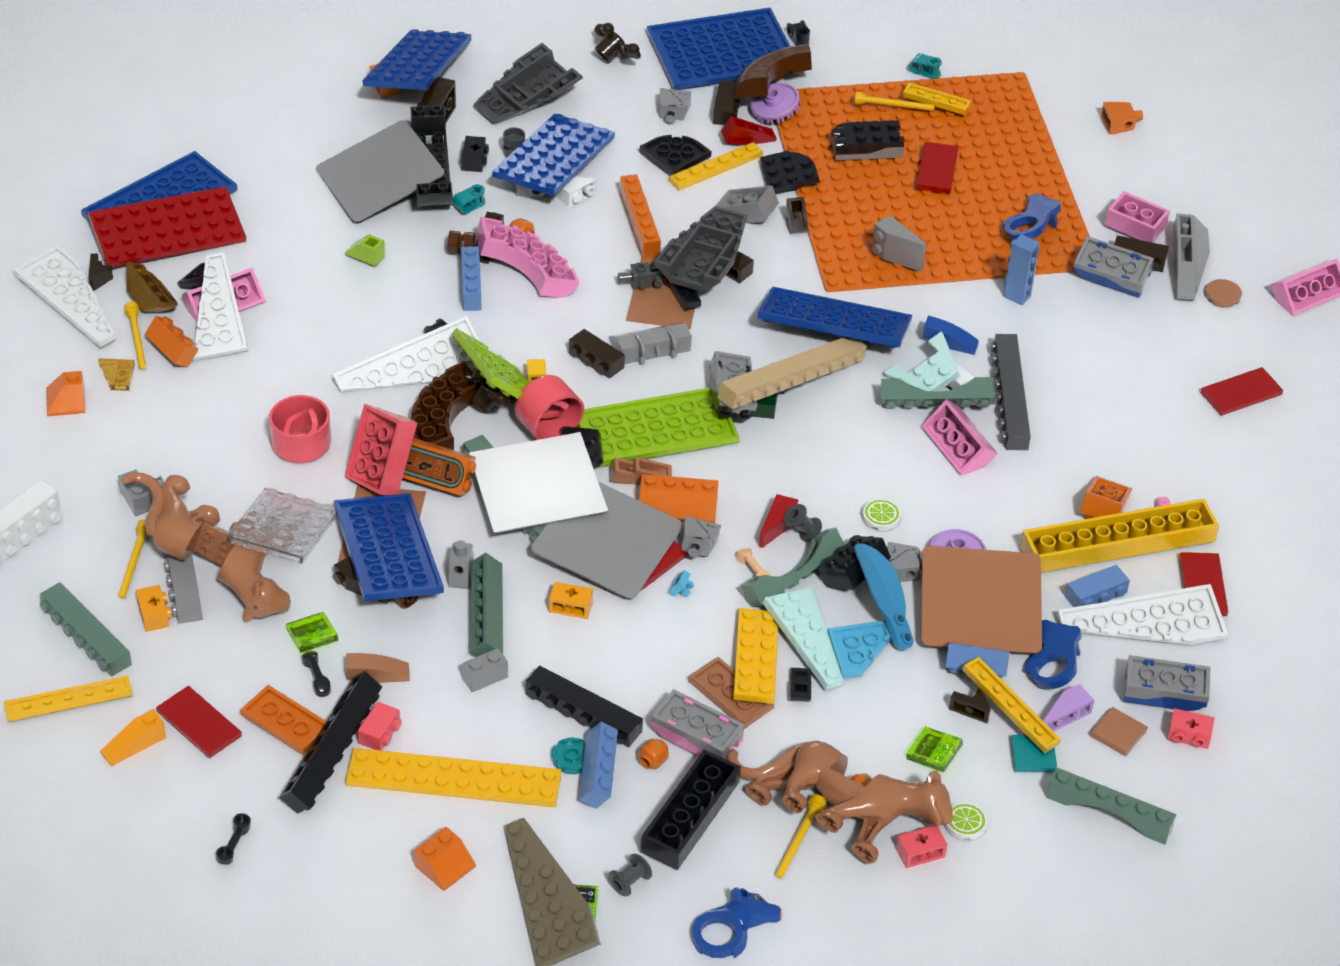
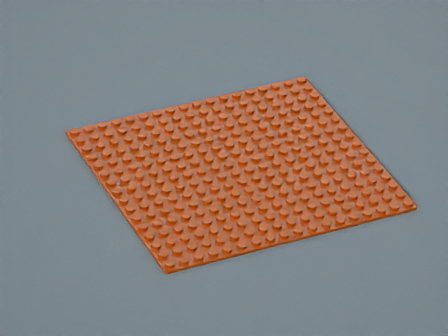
[775,72,1090,292]

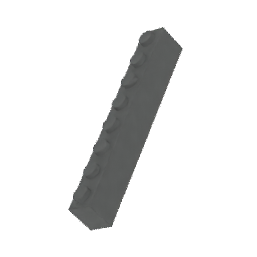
[991,334,1031,450]

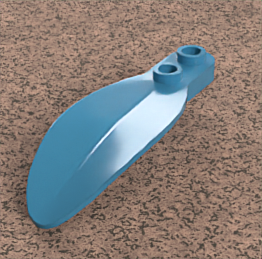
[854,543,914,651]

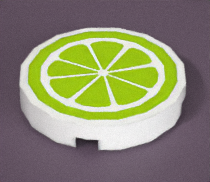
[862,499,901,531]
[945,802,987,840]

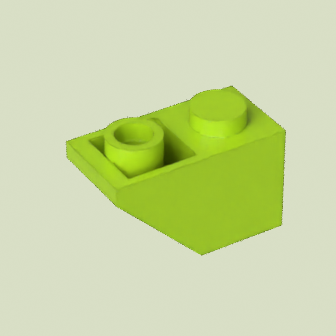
[345,234,385,267]

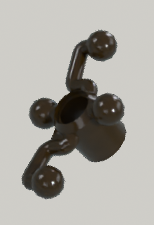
[594,23,641,63]
[471,369,516,413]

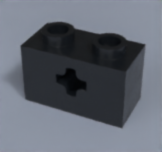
[461,136,489,172]

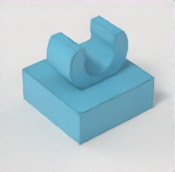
[668,570,694,597]

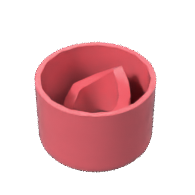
[515,375,584,440]
[269,395,331,463]

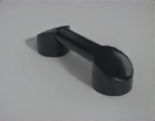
[302,651,331,697]
[216,813,251,865]

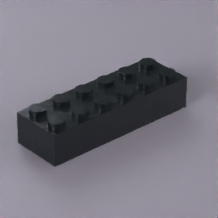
[640,749,741,870]

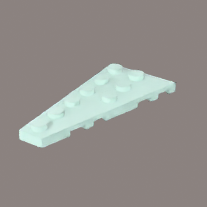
[763,587,844,690]

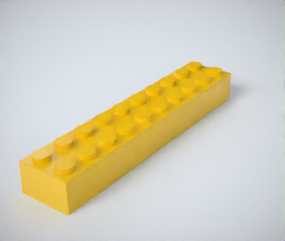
[1020,498,1219,573]

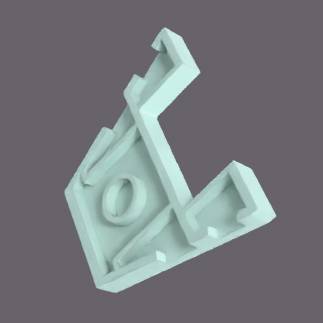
[884,332,960,392]

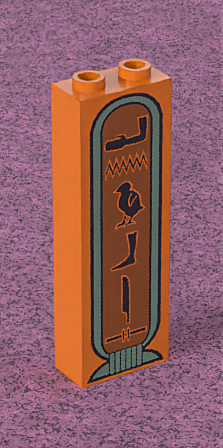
[403,438,476,496]

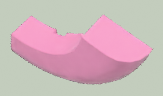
[477,217,579,297]

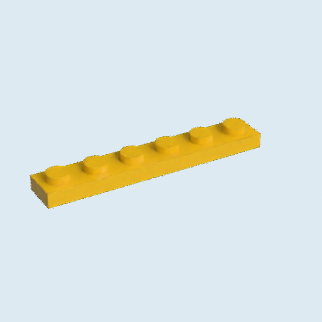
[669,142,763,191]
[962,657,1061,754]
[4,675,133,722]

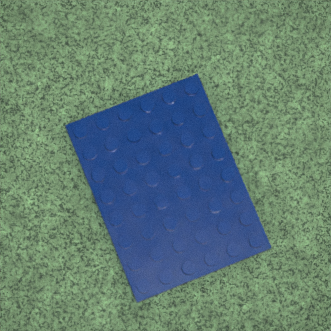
[647,7,790,90]

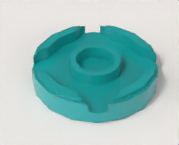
[551,737,585,775]

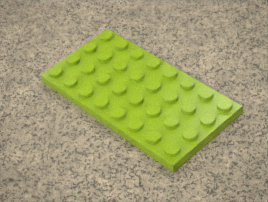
[578,387,739,467]

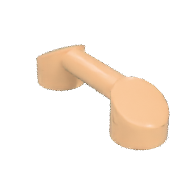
[736,548,771,576]

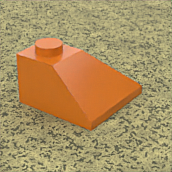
[46,371,85,416]

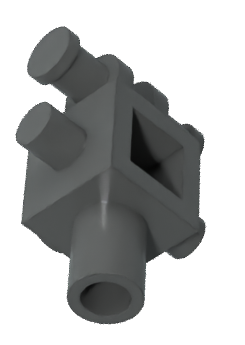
[618,262,663,289]

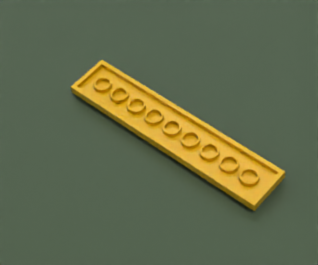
[346,748,562,808]

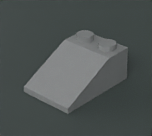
[716,186,779,223]
[872,216,926,271]

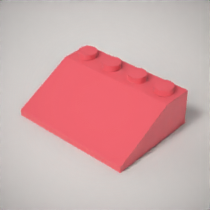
[345,404,417,495]

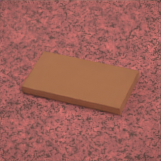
[688,657,774,729]

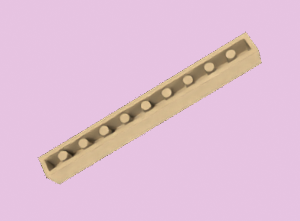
[717,337,867,410]

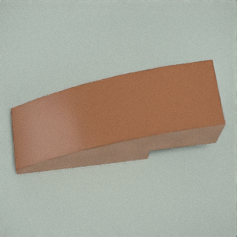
[610,457,672,485]
[346,653,410,683]

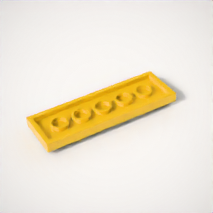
[733,608,778,704]

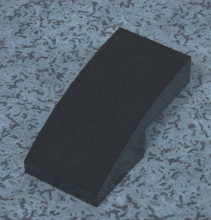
[790,667,812,701]

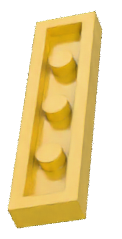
[903,82,971,115]

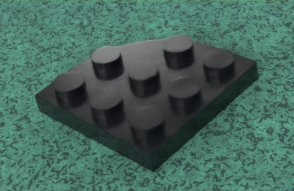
[639,135,712,175]
[760,151,820,194]

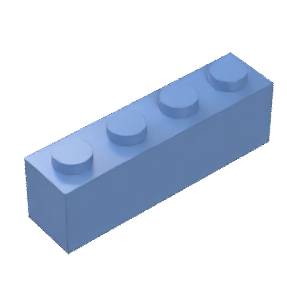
[1004,234,1040,306]
[461,246,482,311]
[579,721,618,809]

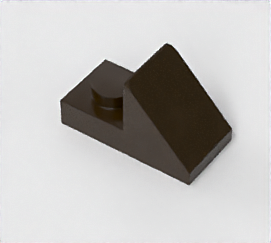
[786,197,809,234]
[88,253,113,291]
[949,688,991,724]

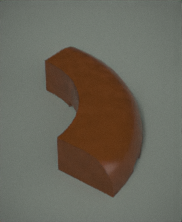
[734,44,812,99]
[411,361,481,450]

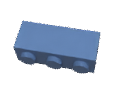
[1065,564,1130,607]
[945,642,1010,678]

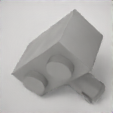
[118,469,164,517]

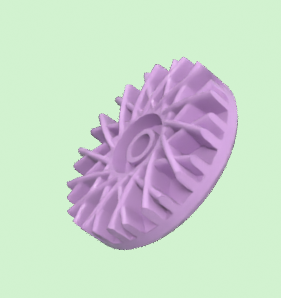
[750,83,801,125]
[929,529,987,550]

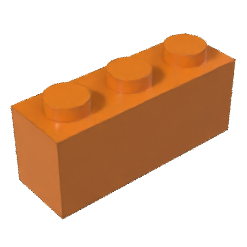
[145,316,198,367]

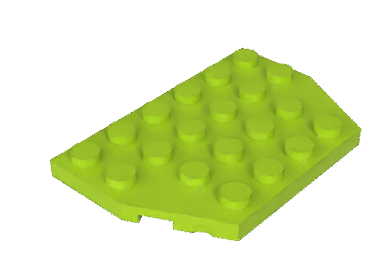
[452,328,529,399]

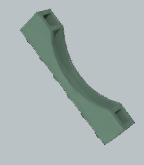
[881,377,994,408]
[741,528,845,608]
[1046,768,1176,845]

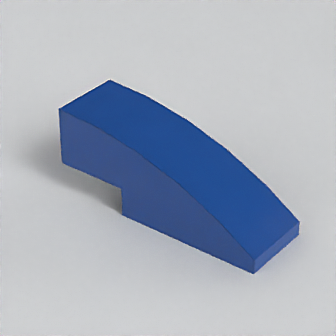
[922,315,979,355]

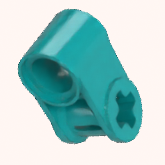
[909,53,942,79]
[452,184,485,214]

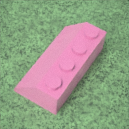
[1270,259,1340,315]
[182,268,266,323]
[921,399,998,475]

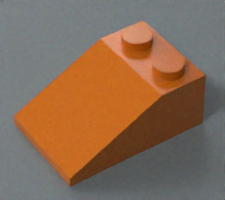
[1080,476,1132,518]

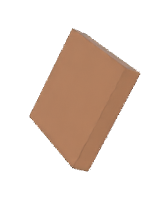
[1090,707,1148,756]

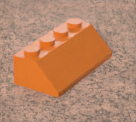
[639,474,719,523]

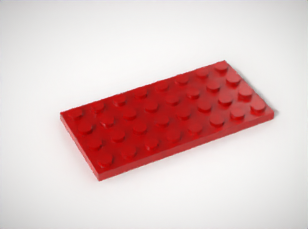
[88,186,246,268]

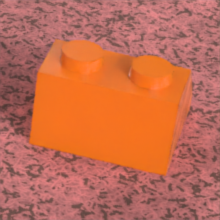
[414,826,476,891]

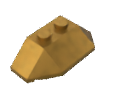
[126,262,178,313]

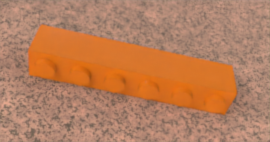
[620,174,661,259]

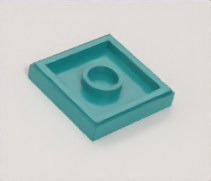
[1011,735,1057,772]

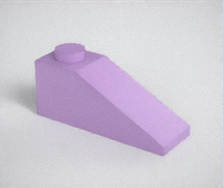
[1043,684,1094,732]

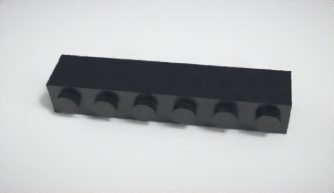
[526,665,643,747]

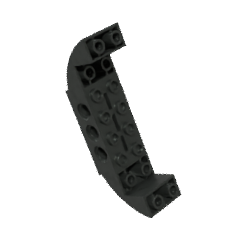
[410,105,453,206]

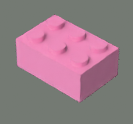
[1105,191,1170,243]

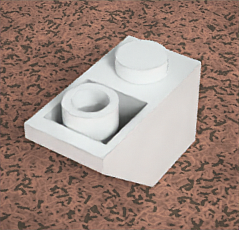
[556,177,596,207]

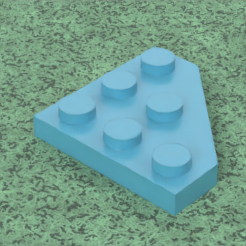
[828,620,891,679]

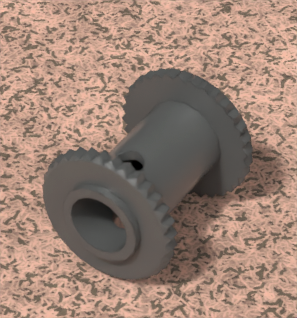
[784,504,822,542]
[608,853,652,897]

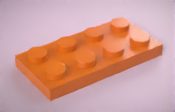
[240,685,326,755]

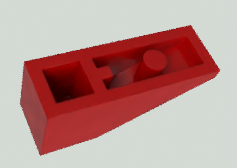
[721,116,777,146]
[759,494,799,548]

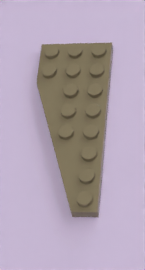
[505,817,601,966]

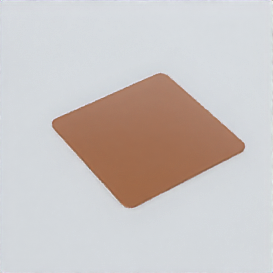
[921,546,1042,654]

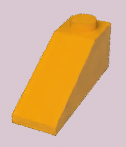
[100,709,166,767]

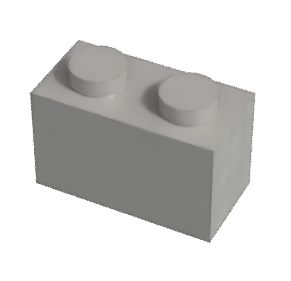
[462,648,508,693]

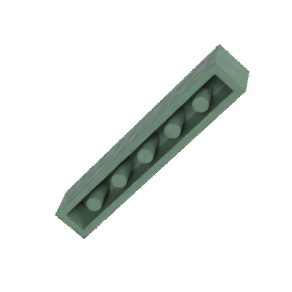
[471,552,503,656]
[40,582,132,677]

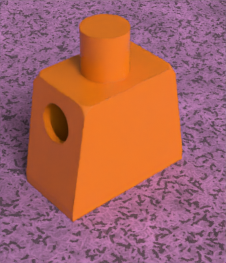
[1101,102,1143,135]

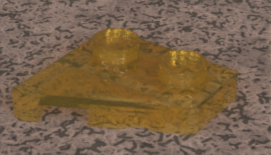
[98,358,135,391]

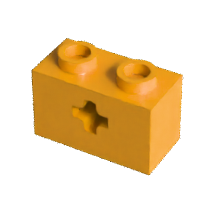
[549,582,594,619]
[136,585,172,632]

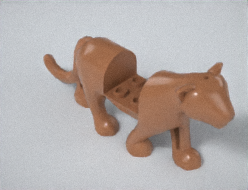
[122,472,294,622]
[726,741,953,864]

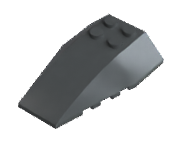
[474,43,583,123]
[654,206,747,292]

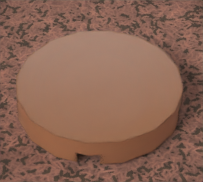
[1205,279,1242,307]

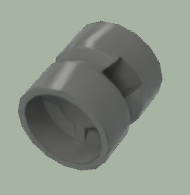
[503,127,525,158]

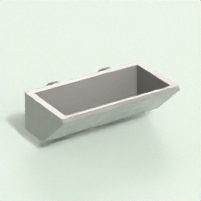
[609,323,692,364]

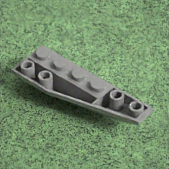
[1173,213,1210,300]

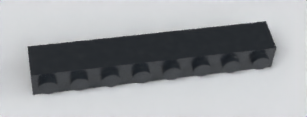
[279,671,382,814]

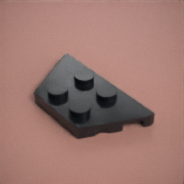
[561,426,604,469]

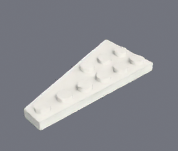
[193,252,248,361]

